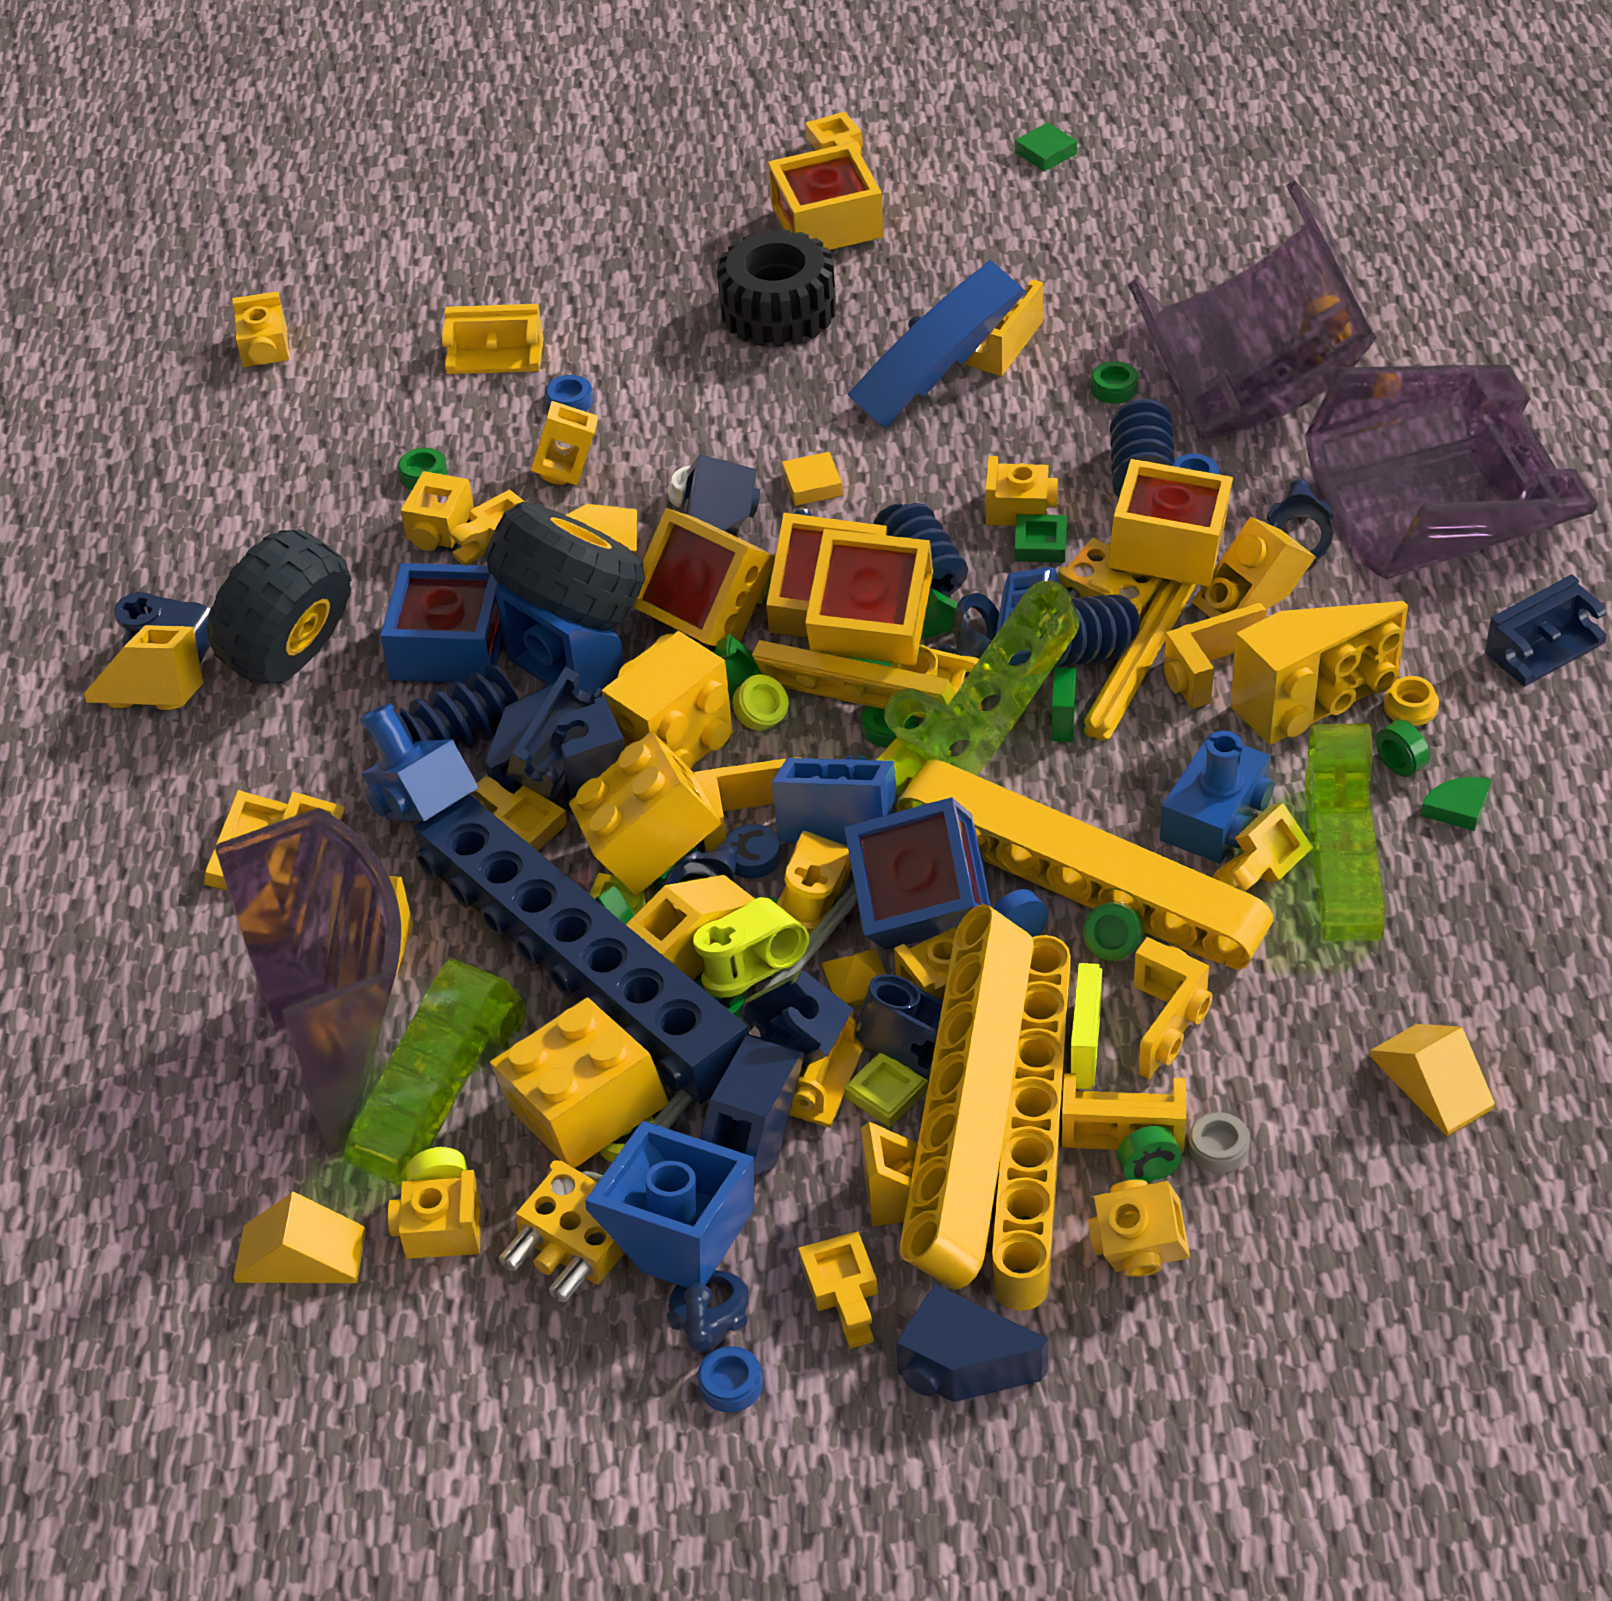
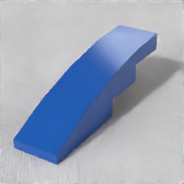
[847,260,1026,428]

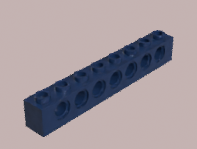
[413,794,749,1105]

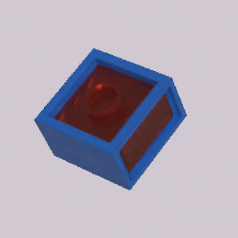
[380,563,504,683]
[844,797,991,949]

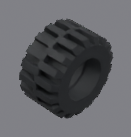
[717,229,836,347]

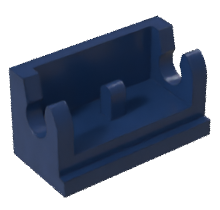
[1485,574,1607,687]
[506,666,602,802]
[557,696,624,815]
[738,970,853,1068]

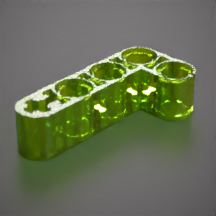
[884,580,1079,776]
[1305,723,1385,942]
[345,959,526,1187]

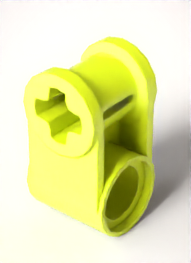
[693,897,809,998]

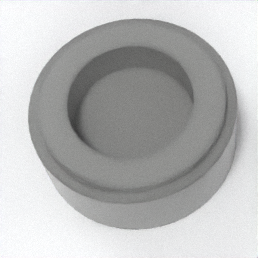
[1188,1112,1250,1173]

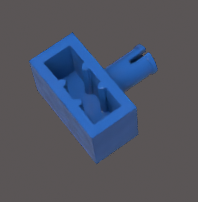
[360,703,479,821]
[1160,731,1275,864]
[772,754,898,845]

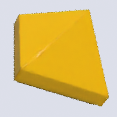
[821,948,886,1007]

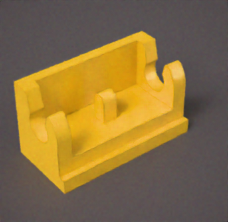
[960,277,1044,376]
[442,304,544,374]
[1062,1073,1186,1153]

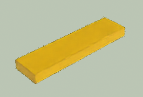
[752,640,963,724]

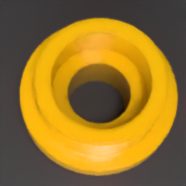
[1383,676,1439,726]

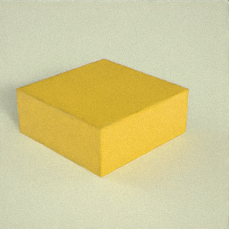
[782,452,843,506]

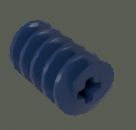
[1109,399,1175,498]
[873,503,969,598]
[1026,594,1140,668]
[399,663,518,748]

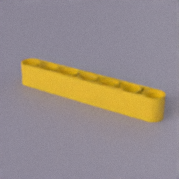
[896,760,1273,970]
[900,904,1033,1290]
[992,935,1070,1311]

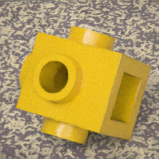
[1088,1180,1190,1277]

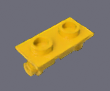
[789,1010,865,1128]

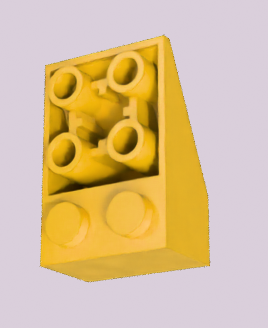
[1230,601,1408,745]

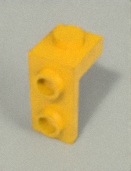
[1164,603,1267,709]
[694,757,801,853]
[1134,937,1213,1080]

